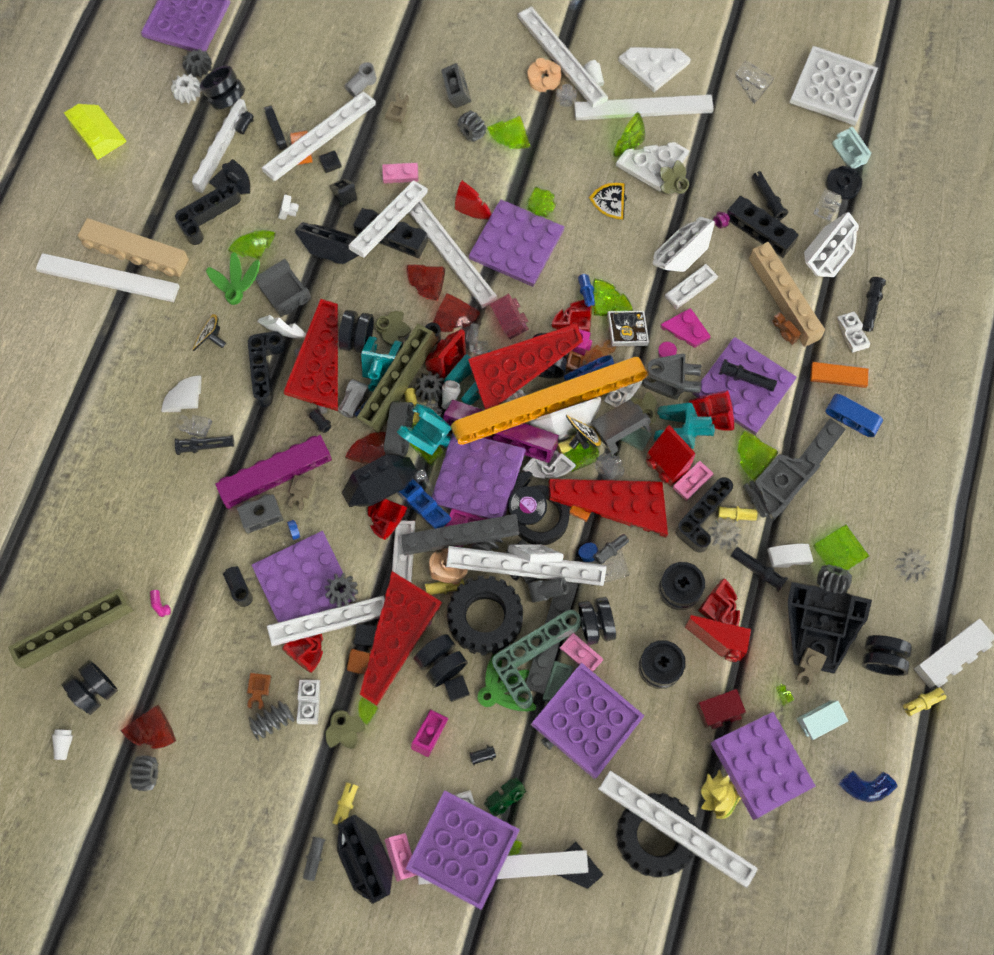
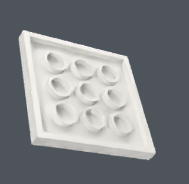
[790,46,878,125]

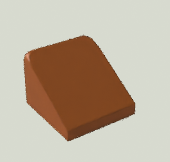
[566,351,584,372]
[347,649,370,675]

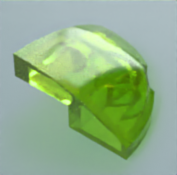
[613,112,645,157]
[487,116,531,149]
[228,230,276,260]
[593,278,633,316]
[737,430,779,480]

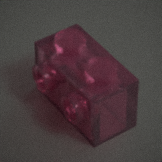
[490,293,529,340]

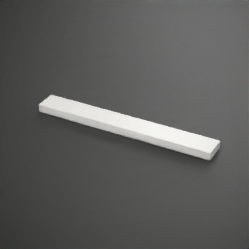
[518,7,608,108]
[262,91,375,182]
[574,95,713,120]
[408,200,497,309]
[36,253,180,302]
[446,546,606,586]
[598,771,758,888]
[418,850,588,884]

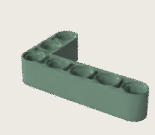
[492,610,581,709]

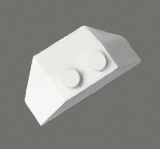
[804,212,859,277]
[653,217,714,272]
[529,397,601,441]

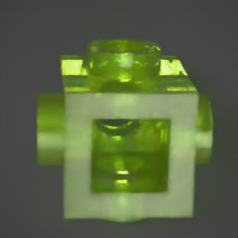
[527,187,556,218]

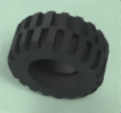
[447,575,523,656]
[616,793,699,878]

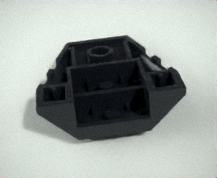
[787,582,872,674]

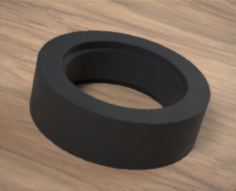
[518,485,570,545]

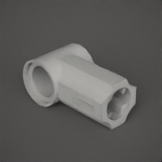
[344,62,377,97]
[338,379,370,418]

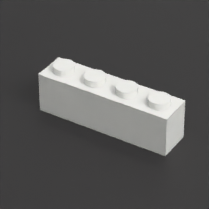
[914,619,994,688]

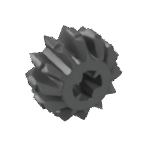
[182,49,212,79]
[457,110,487,142]
[414,371,444,404]
[817,564,852,594]
[324,573,358,607]
[129,755,159,791]

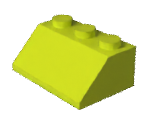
[64,104,127,160]

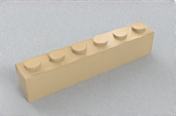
[78,218,189,277]
[749,242,825,347]

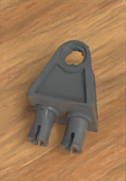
[642,354,702,400]

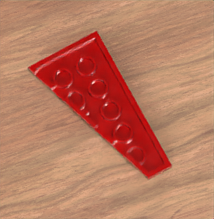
[284,299,338,411]
[468,324,583,410]
[548,479,668,538]
[359,571,442,706]

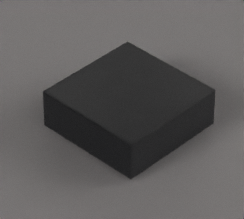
[319,150,342,173]
[354,624,377,647]
[444,675,470,702]

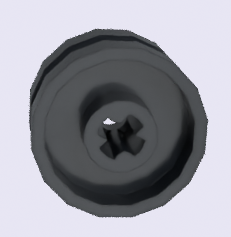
[199,65,245,110]
[338,310,374,353]
[659,562,705,610]
[578,596,616,646]
[862,635,912,676]
[639,640,686,689]

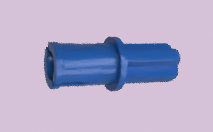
[578,274,595,307]

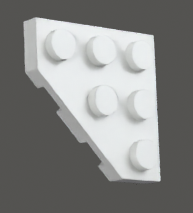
[618,47,691,92]
[616,142,689,192]

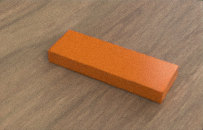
[810,362,869,388]

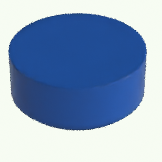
[287,520,300,540]
[579,543,599,562]

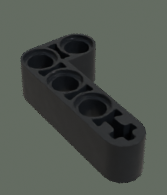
[175,183,241,245]
[248,331,286,407]
[676,477,733,553]

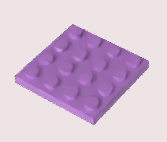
[141,0,231,51]
[469,199,564,287]
[693,337,797,435]
[432,433,526,519]
[252,531,356,623]
[531,663,644,779]
[711,712,815,820]
[405,790,520,910]

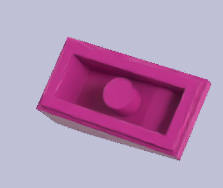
[411,709,448,757]

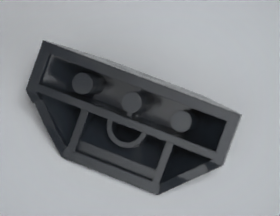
[295,222,359,264]
[342,454,418,507]
[337,815,393,904]

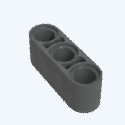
[384,401,414,456]

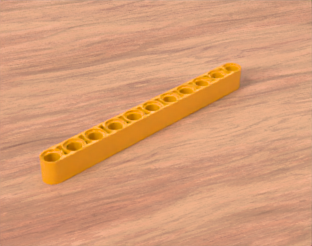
[451,357,648,445]

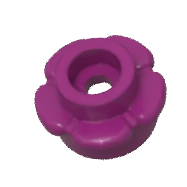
[713,211,730,229]

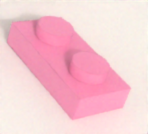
[383,163,419,183]
[673,461,714,501]
[560,633,604,672]
[385,833,416,881]

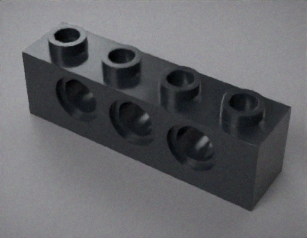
[727,195,799,258]
[353,208,428,259]

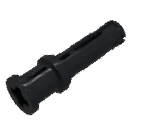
[751,171,789,220]
[862,277,886,332]
[719,359,777,392]
[175,435,235,455]
[730,546,788,592]

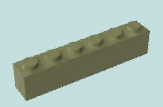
[357,323,438,433]
[8,588,134,669]

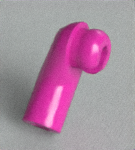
[150,590,171,617]

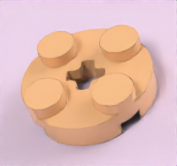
[527,58,561,92]
[429,548,468,584]

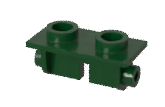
[483,777,527,817]

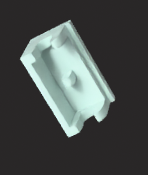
[832,126,871,169]
[796,700,848,740]

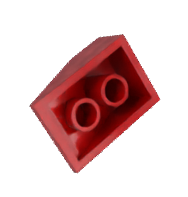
[425,329,466,380]
[646,425,696,487]
[685,615,751,662]

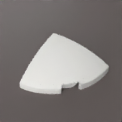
[257,315,306,338]
[162,376,202,412]
[522,451,576,479]

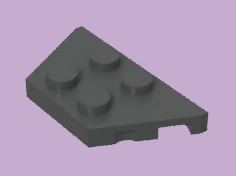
[754,454,821,521]

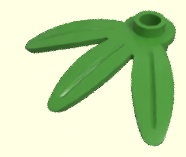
[206,252,260,305]
[478,651,536,711]

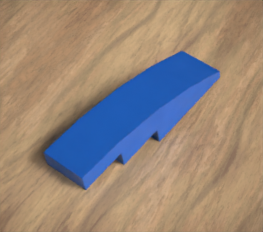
[397,479,452,529]

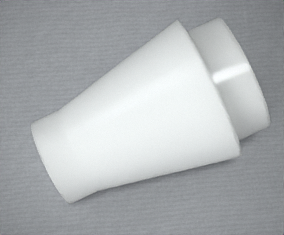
[584,60,604,87]
[441,381,461,410]
[52,730,73,760]

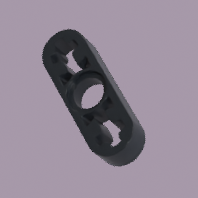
[264,105,288,150]

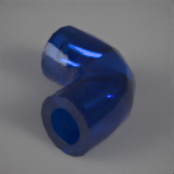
[838,770,898,803]

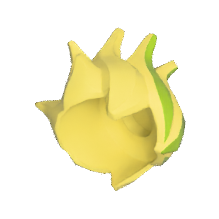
[701,770,741,819]

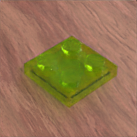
[813,525,869,570]

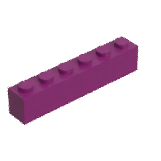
[444,400,559,463]
[215,435,332,509]

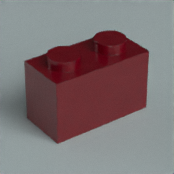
[696,689,746,730]

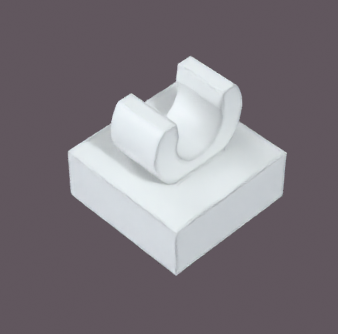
[278,195,299,220]

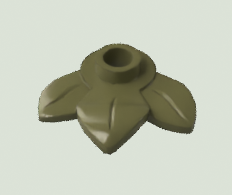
[660,160,689,194]
[375,311,411,345]
[630,392,657,426]
[326,710,365,749]

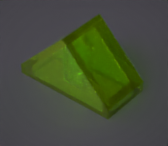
[564,442,600,472]

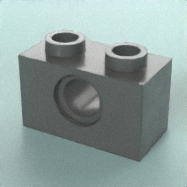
[441,63,472,108]
[237,494,284,534]

